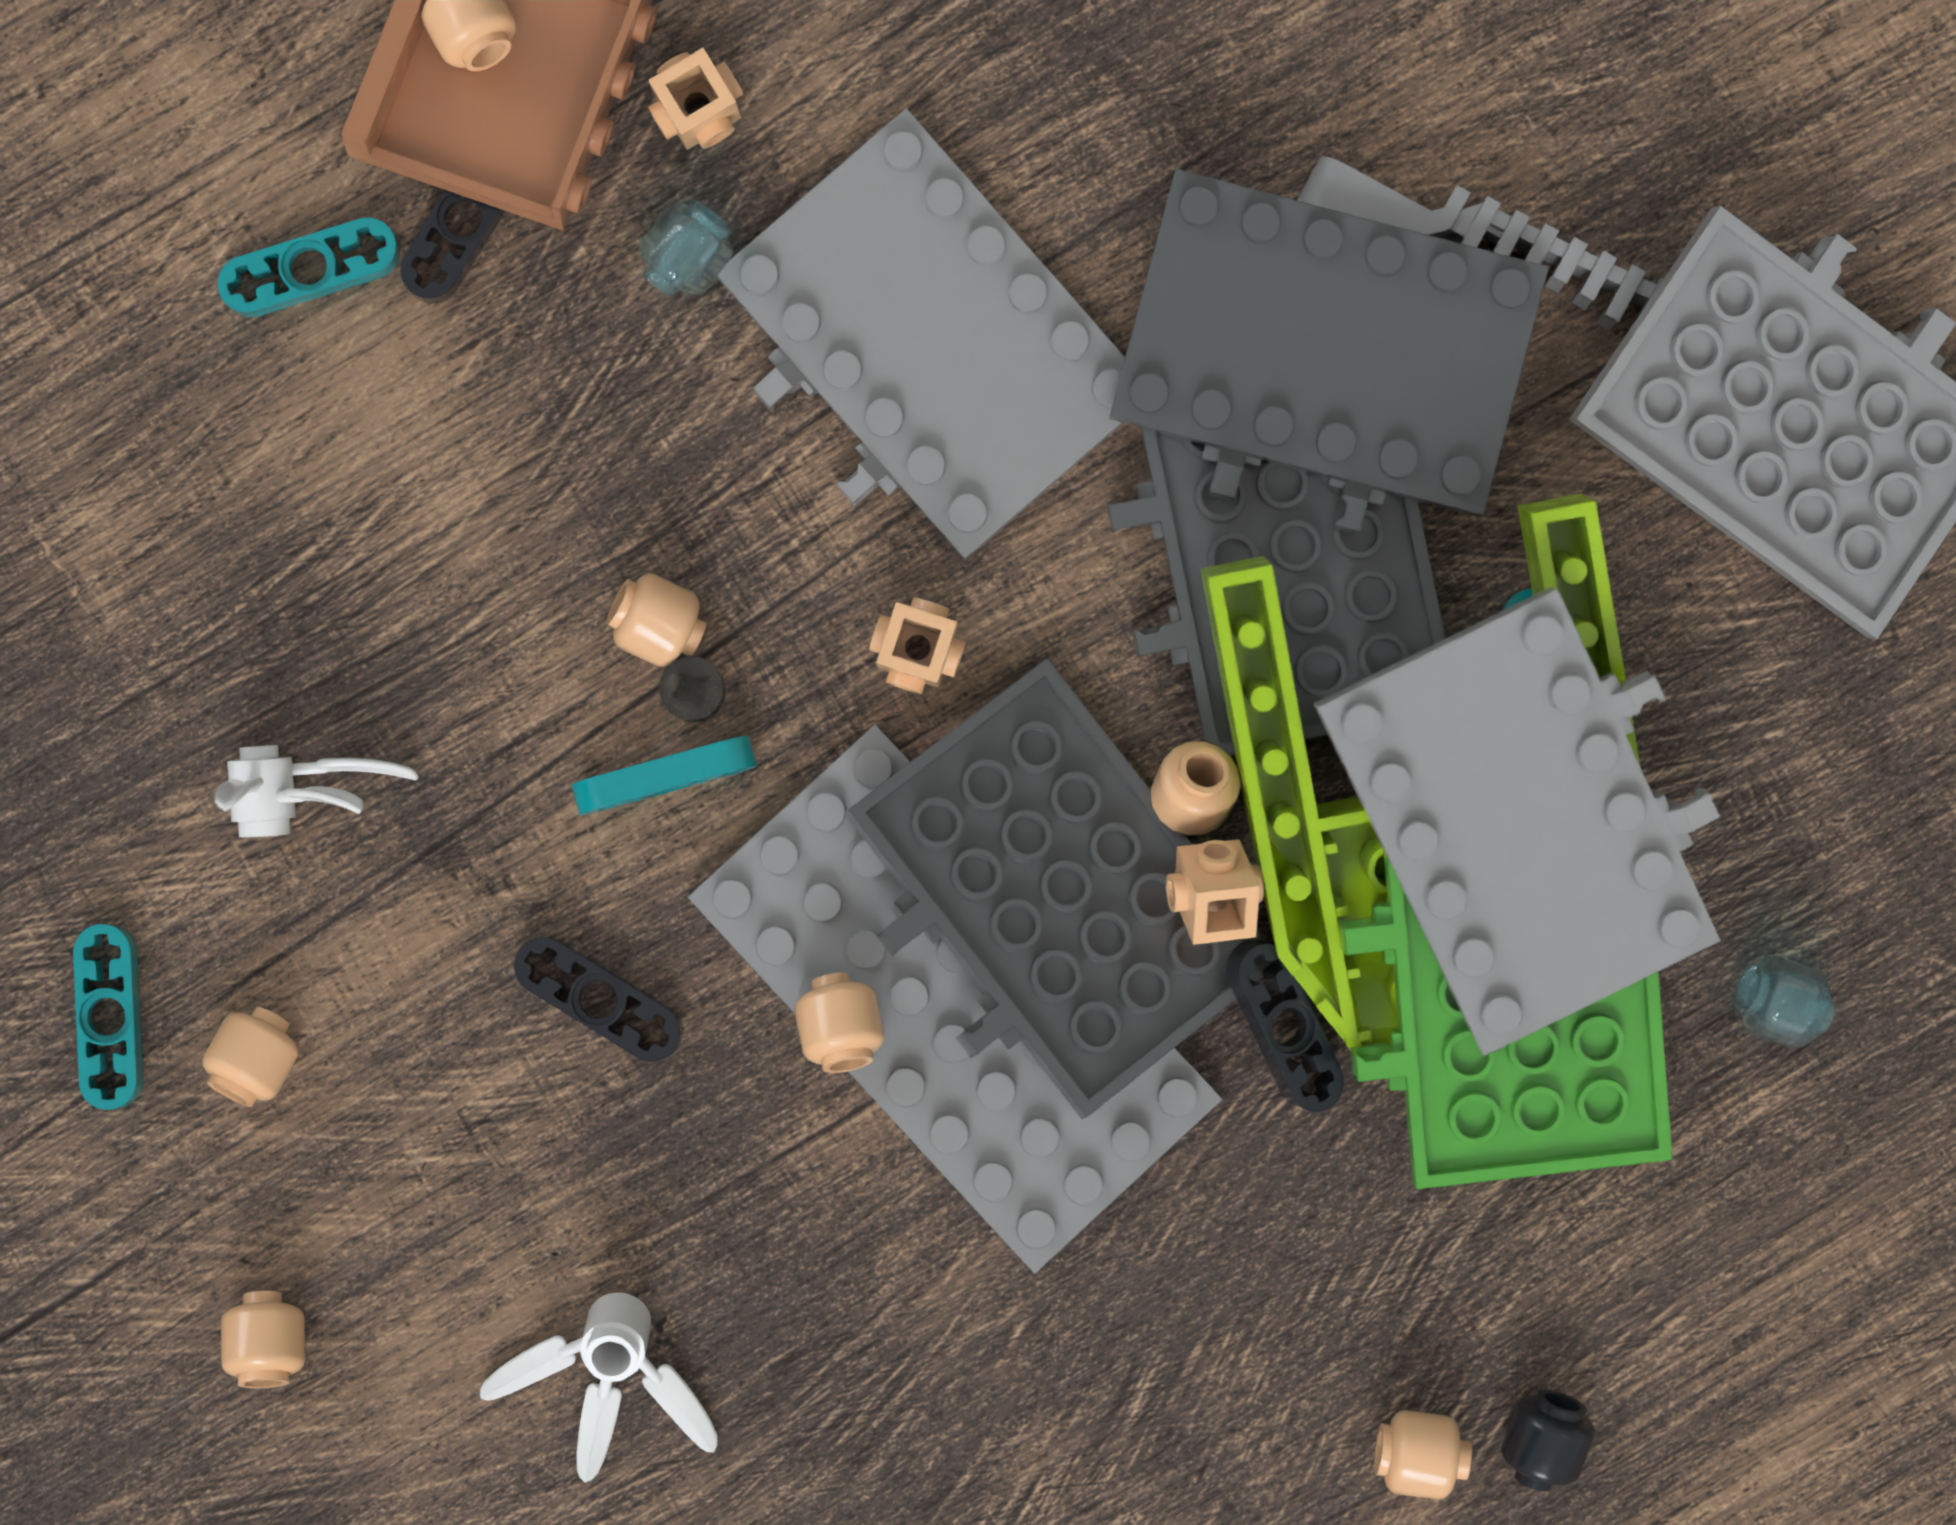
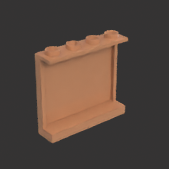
[341,0,657,231]

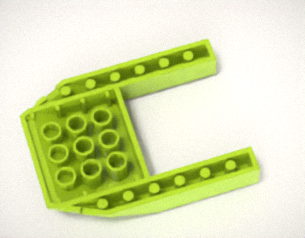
[1200,493,1641,1050]

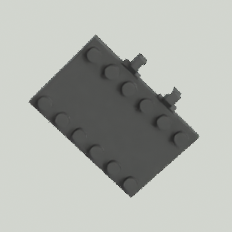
[1109,169,1549,534]
[1107,428,1446,755]
[845,658,1270,1120]

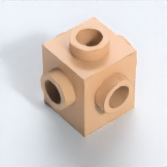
[648,48,743,150]
[869,597,966,694]
[1166,839,1264,945]

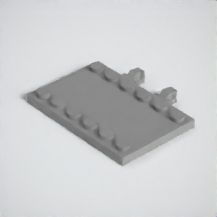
[715,108,1125,561]
[1569,206,1956,639]
[1314,586,1721,1056]

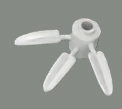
[215,745,419,837]
[480,1293,718,1483]

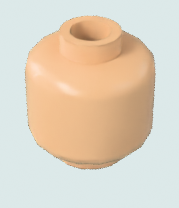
[421,0,517,71]
[606,573,706,667]
[1151,741,1241,836]
[794,973,885,1073]
[202,1007,299,1107]
[221,1291,305,1389]
[1374,1410,1472,1500]

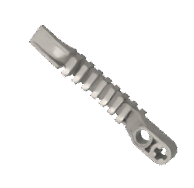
[1297,156,1663,331]

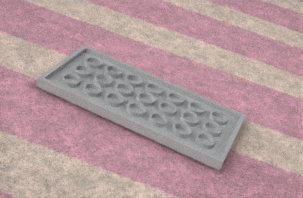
[688,725,1222,1274]

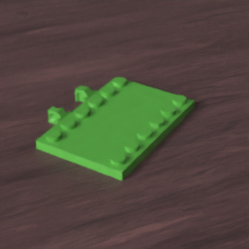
[1339,850,1673,1190]

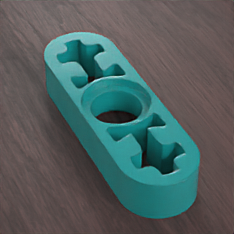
[218,217,401,317]
[571,735,758,816]
[73,924,143,1110]

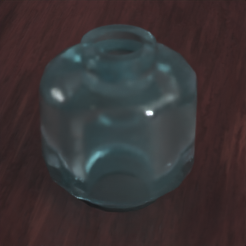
[639,200,733,297]
[1734,956,1836,1048]

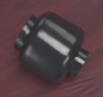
[1501,1389,1595,1492]

